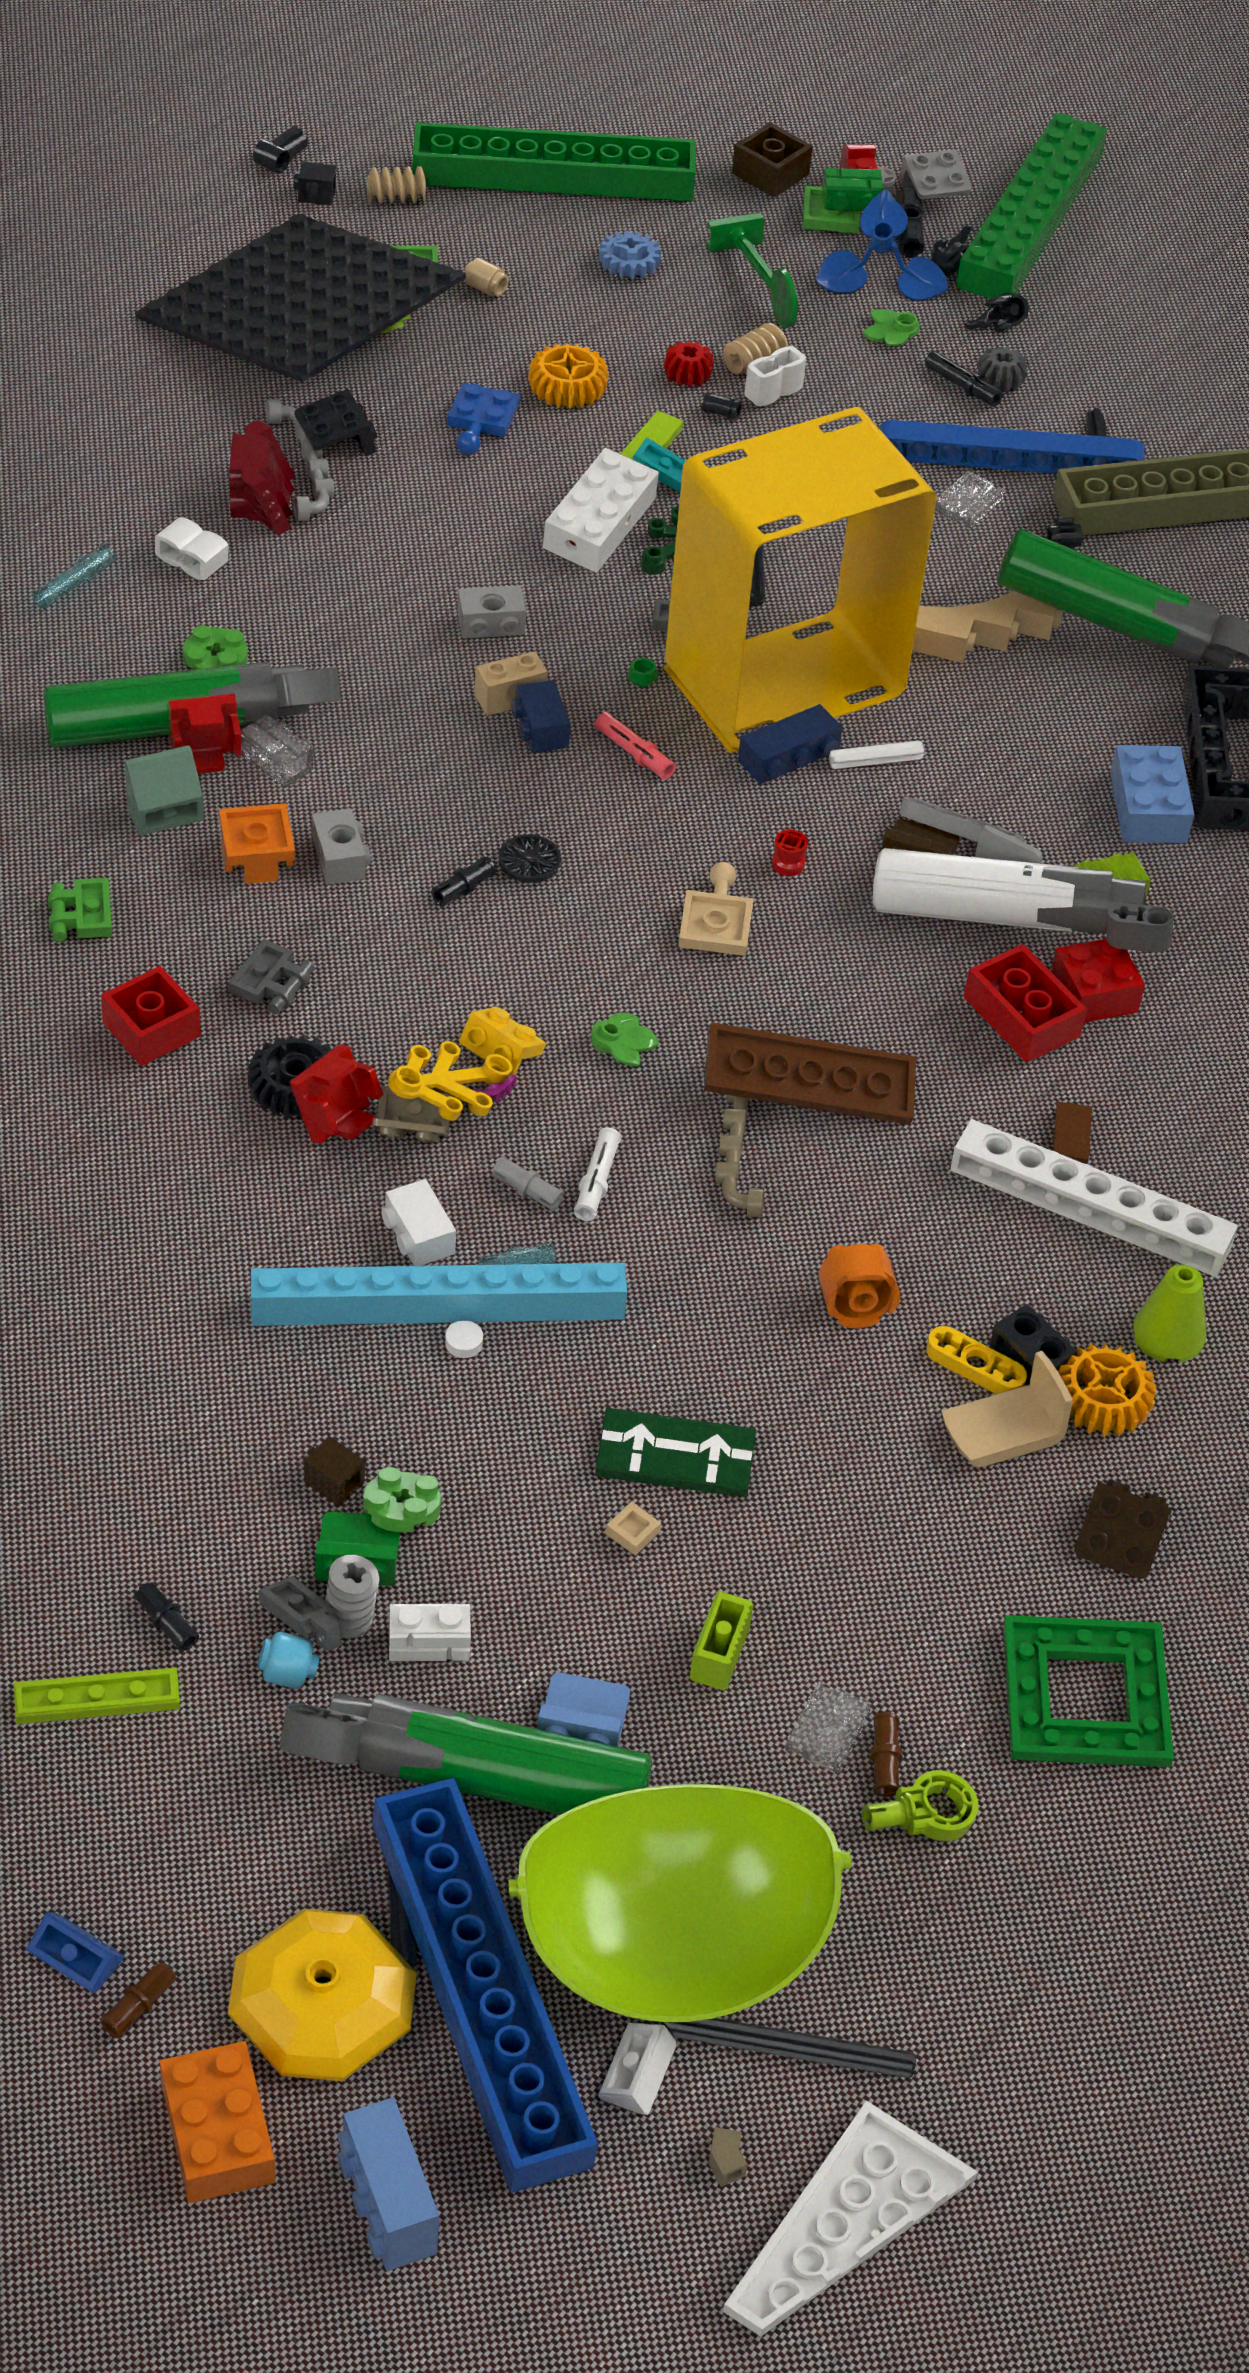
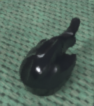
[931,225,972,276]
[965,292,1029,332]

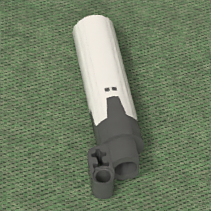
[873,848,1174,952]

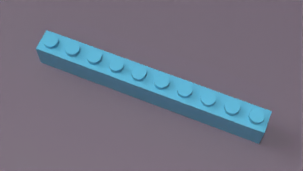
[251,1263,627,1326]

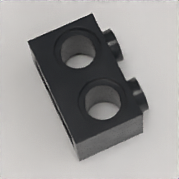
[989,1304,1078,1385]

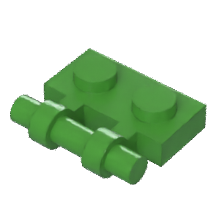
[48,878,112,942]

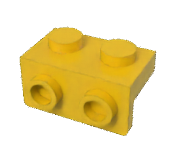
[459,1007,547,1076]

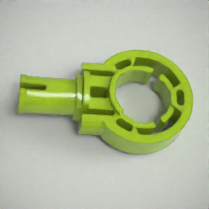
[862,1770,978,1841]

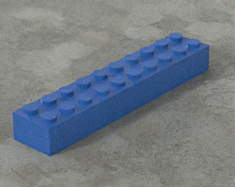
[372,1778,598,2193]

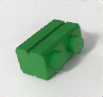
[822,168,883,211]

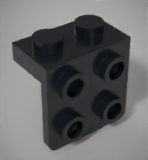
[294,389,377,456]

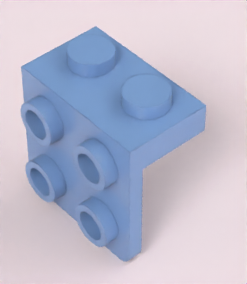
[537,1673,630,1747]

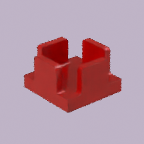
[169,693,242,774]
[290,1044,383,1144]

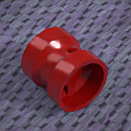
[772,829,808,877]

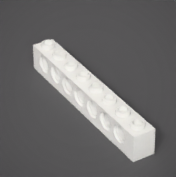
[950,1119,1238,1277]

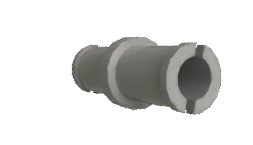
[491,1156,565,1211]

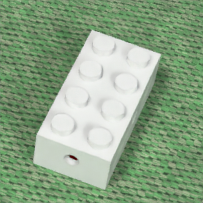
[543,448,659,573]

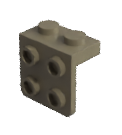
[372,1086,453,1143]

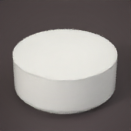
[445,1321,483,1358]

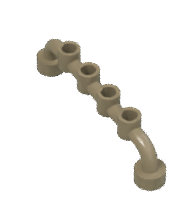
[715,1095,764,1218]

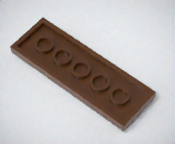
[704,1022,916,1125]

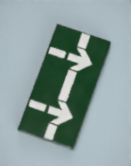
[595,1407,756,1498]

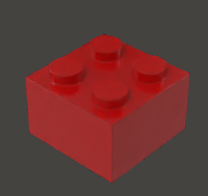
[1051,939,1145,1023]
[101,965,201,1066]

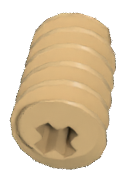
[367,166,426,204]
[723,323,789,375]

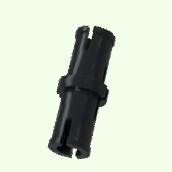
[431,856,496,907]

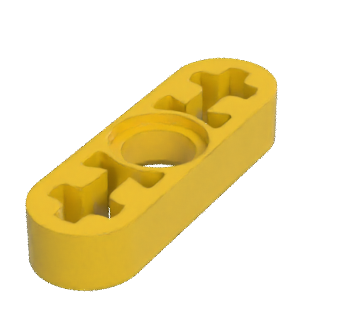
[926,1326,1027,1394]

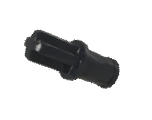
[135,1582,199,1652]

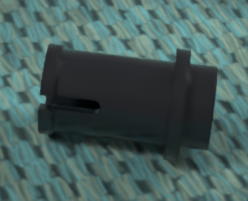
[702,393,742,421]

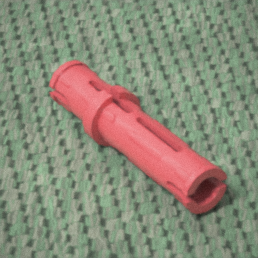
[595,712,676,780]

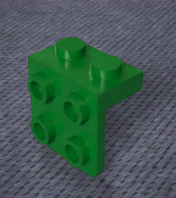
[316,1512,400,1586]

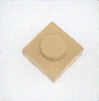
[606,1501,661,1555]

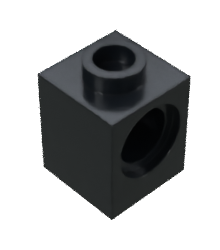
[293,161,337,206]

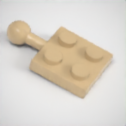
[678,862,754,956]

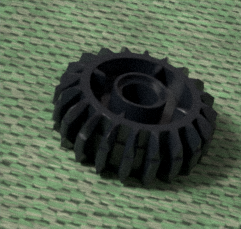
[248,1033,332,1121]

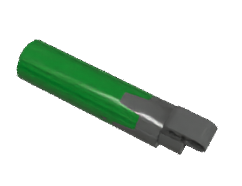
[996,529,1249,668]
[43,661,341,749]
[280,1693,652,1815]

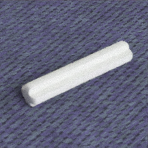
[829,740,924,769]

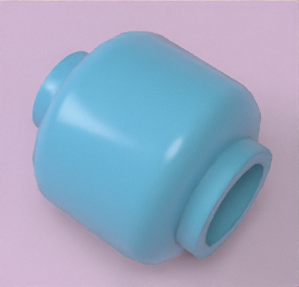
[257,1632,319,1689]

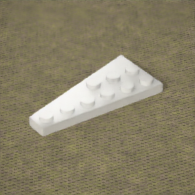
[723,2101,978,2337]

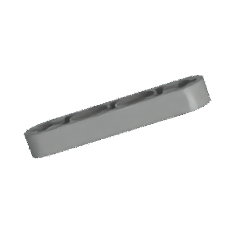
[899,797,1024,842]

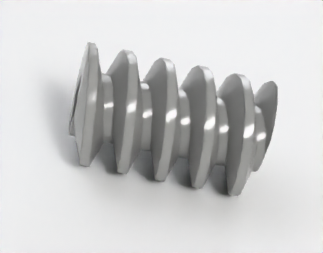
[325,1555,379,1639]

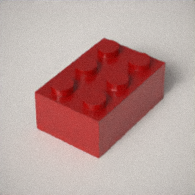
[964,944,1087,1063]

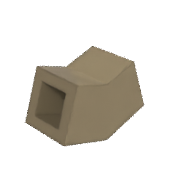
[708,2127,748,2187]

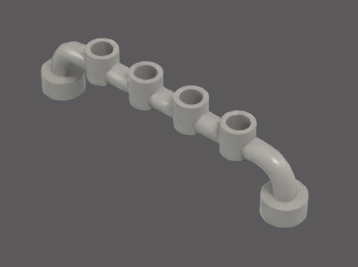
[265,399,334,522]

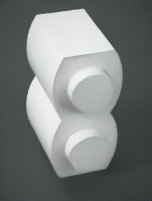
[745,346,806,406]
[155,517,228,580]

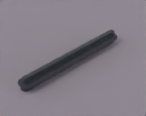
[662,2018,916,2078]

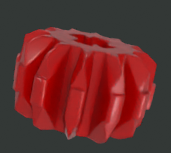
[663,340,714,388]

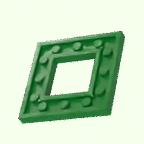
[1003,1615,1174,1767]

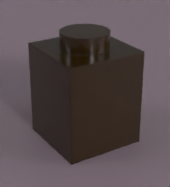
[303,1436,365,1507]

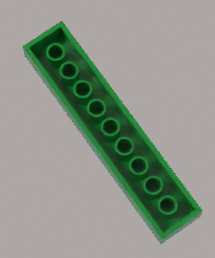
[956,113,1108,299]
[412,122,696,202]

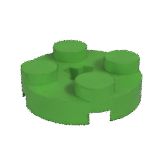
[183,625,248,670]
[363,1467,441,1532]

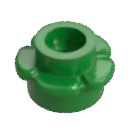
[627,658,659,687]

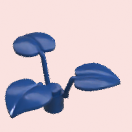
[816,189,948,301]

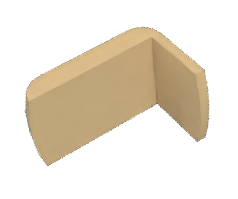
[942,1351,1073,1467]

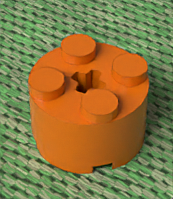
[819,1244,900,1328]

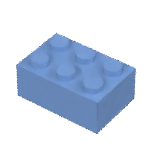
[1110,745,1194,843]
[337,2097,439,2272]

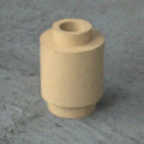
[464,258,509,296]

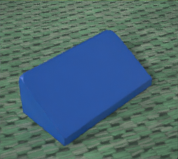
[25,1912,124,1994]

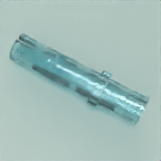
[32,544,116,609]

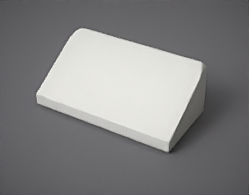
[598,2023,676,2115]

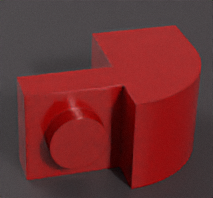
[839,144,878,170]

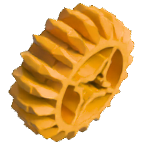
[528,342,609,409]
[1058,1342,1156,1437]

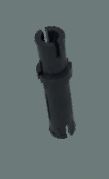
[925,350,1003,407]

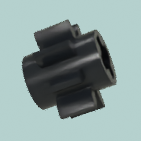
[1047,517,1082,550]

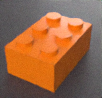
[159,2041,275,2204]

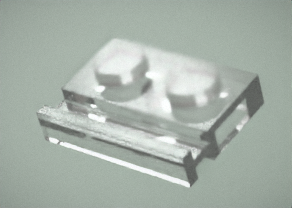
[935,471,1005,528]
[785,1681,872,1774]

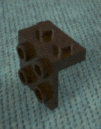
[881,819,959,855]
[1074,1479,1172,1579]

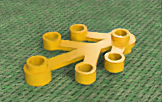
[388,1041,512,1121]

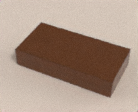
[1052,1101,1092,1164]

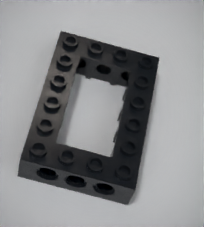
[1182,665,1249,830]

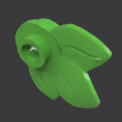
[863,309,920,346]
[591,1013,659,1067]

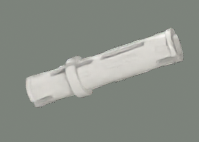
[574,1128,621,1221]

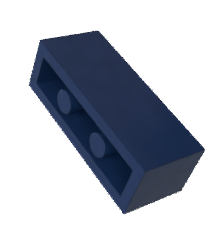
[738,704,843,784]

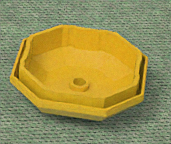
[228,1908,417,2081]

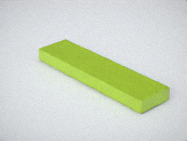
[14,1667,180,1725]

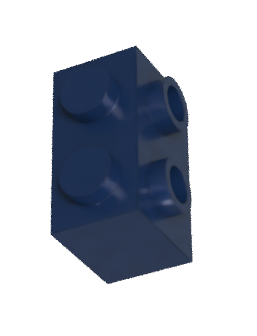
[511,680,571,753]

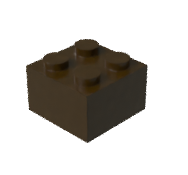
[732,122,813,197]

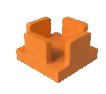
[219,803,295,884]

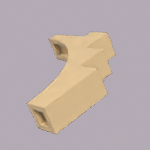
[912,591,1063,663]

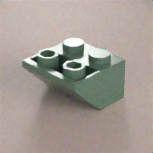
[125,745,204,836]

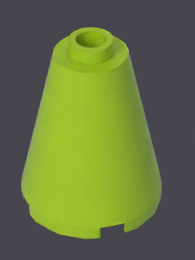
[1133,1265,1207,1363]

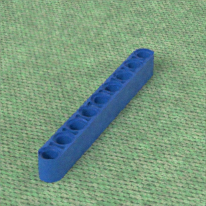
[879,420,1145,474]

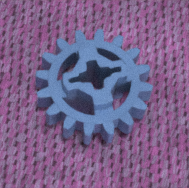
[599,230,661,280]

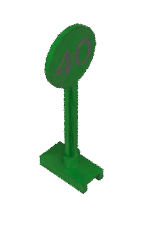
[706,212,798,328]

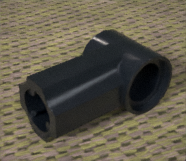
[253,126,307,174]

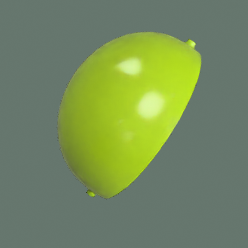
[508,1784,851,2022]

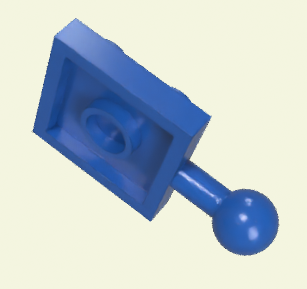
[447,383,521,456]

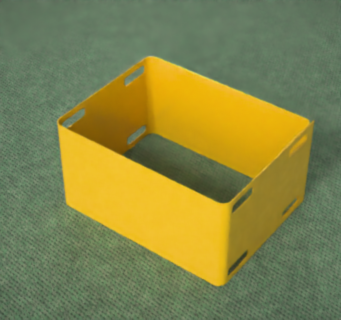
[663,407,937,753]

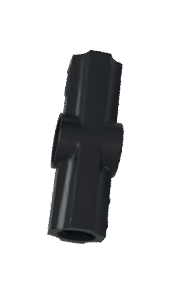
[895,187,924,258]

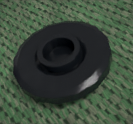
[499,834,561,883]

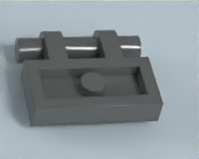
[228,939,315,1014]

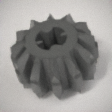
[977,345,1027,393]

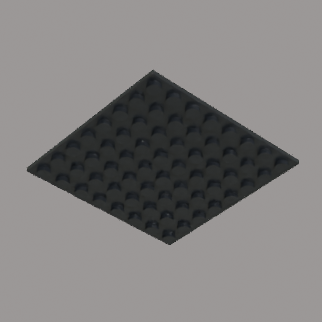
[135,214,466,382]

